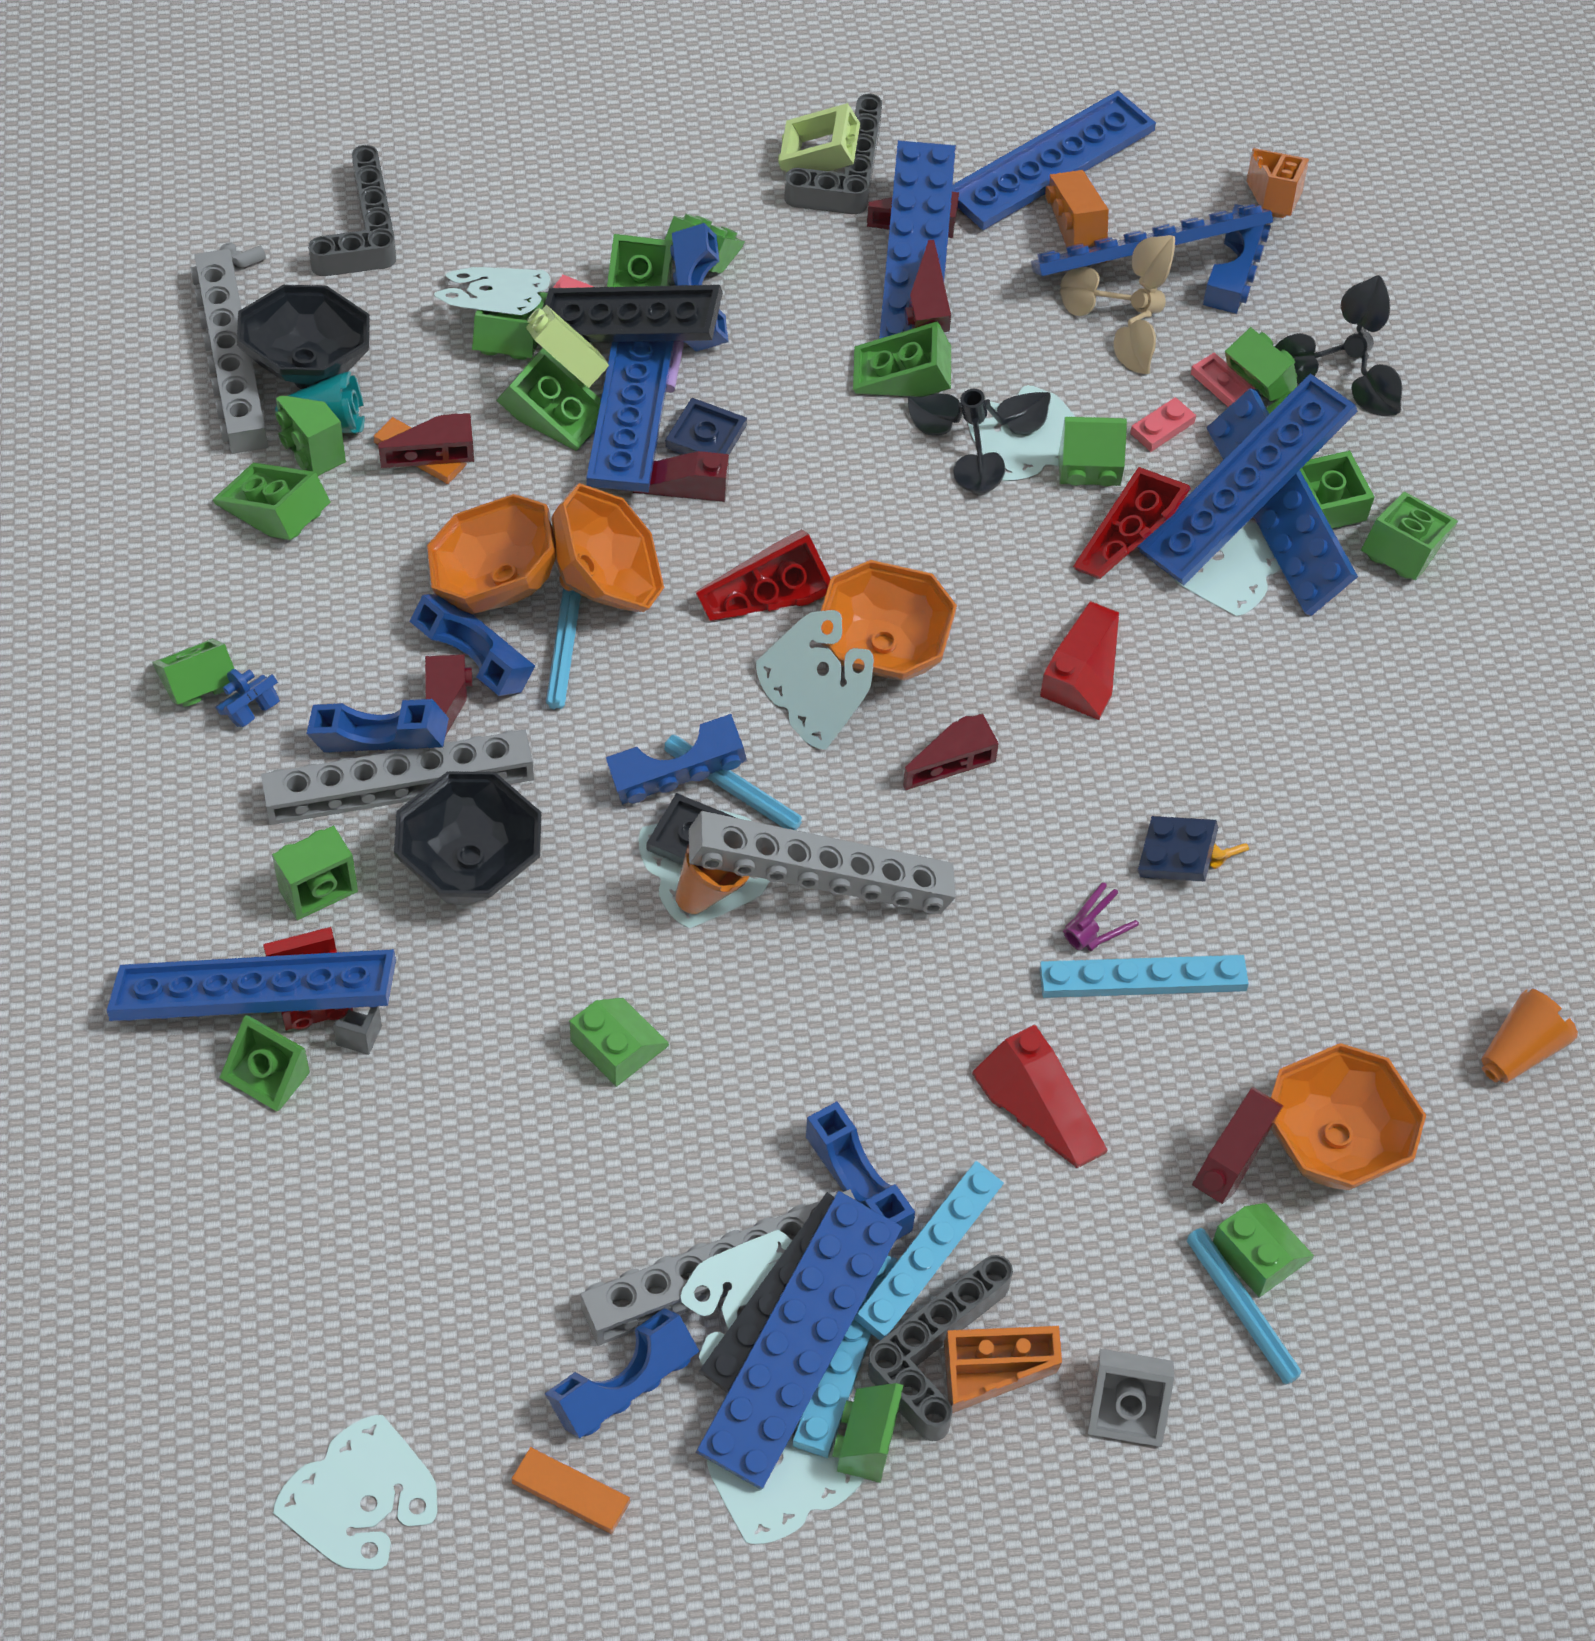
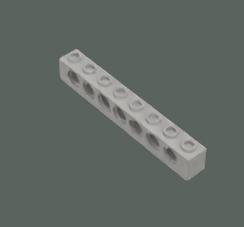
[190,249,268,454]
[261,729,534,825]
[689,811,956,914]
[580,1189,855,1346]

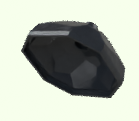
[237,284,370,389]
[394,771,542,905]

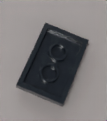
[646,793,736,865]

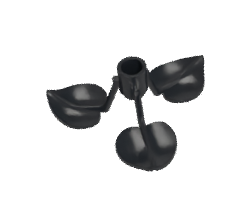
[1275,275,1403,416]
[908,388,1051,494]

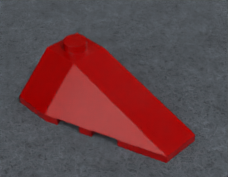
[1073,467,1191,579]
[695,529,831,621]
[1040,601,1119,720]
[972,1024,1108,1168]

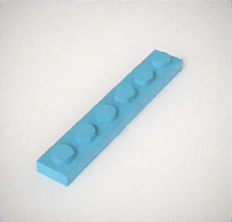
[1039,955,1249,998]
[854,1160,1004,1340]
[792,1256,898,1458]

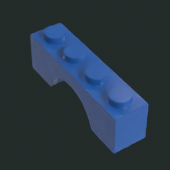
[1203,204,1271,314]
[670,223,729,352]
[409,594,535,696]
[306,699,449,753]
[605,714,747,805]
[806,1101,915,1240]
[545,1308,700,1438]

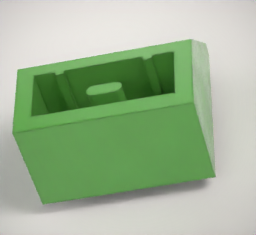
[665,213,745,273]
[1225,327,1298,401]
[275,395,346,476]

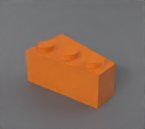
[1246,148,1309,218]
[1045,170,1109,263]
[944,1326,1062,1413]

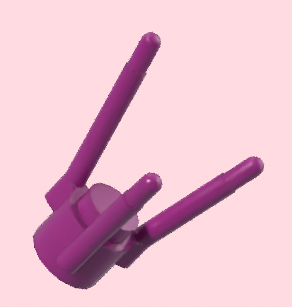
[1063,882,1139,951]

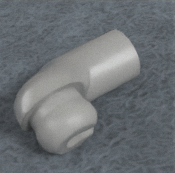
[220,242,266,268]

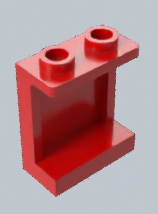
[263,927,353,1031]

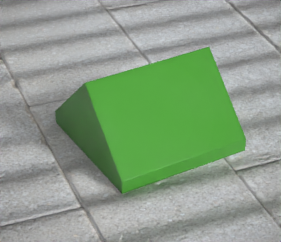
[607,234,673,287]
[219,1015,310,1111]

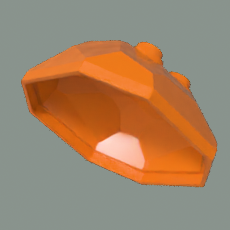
[551,483,665,612]
[427,494,556,614]
[821,560,957,681]
[1271,1043,1426,1190]

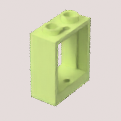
[778,103,860,173]
[526,305,609,388]

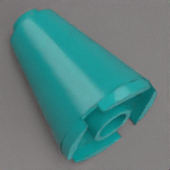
[275,371,365,434]

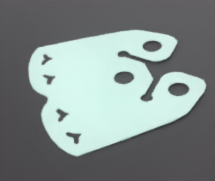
[434,267,550,315]
[968,385,1075,481]
[1170,521,1281,616]
[756,610,874,750]
[639,810,770,928]
[681,1230,792,1365]
[273,1415,438,1570]
[707,1419,864,1544]

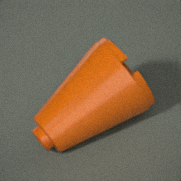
[675,845,749,914]
[1481,989,1578,1083]

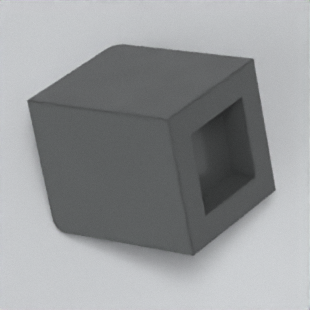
[333,1006,382,1055]

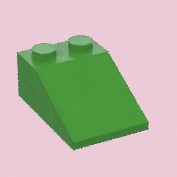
[472,286,548,360]
[853,321,951,397]
[496,348,601,451]
[213,462,331,540]
[1360,492,1458,581]

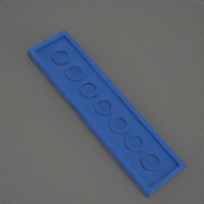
[952,90,1156,230]
[879,140,956,339]
[1031,204,1273,276]
[586,341,674,492]
[1138,373,1358,586]
[1206,388,1358,616]
[107,949,396,1021]
[696,1191,903,1490]

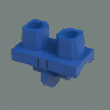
[215,669,280,727]

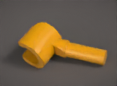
[1210,843,1249,869]

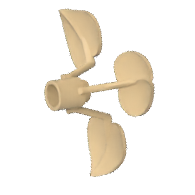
[1060,235,1175,374]

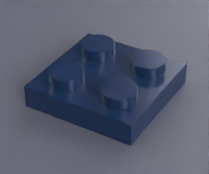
[665,397,747,455]
[1138,816,1219,882]

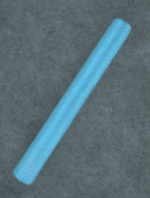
[546,588,581,710]
[664,735,802,830]
[1187,1228,1301,1384]

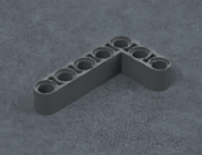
[784,93,882,214]
[308,145,397,276]
[867,1255,1013,1441]

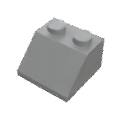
[1088,1348,1174,1447]

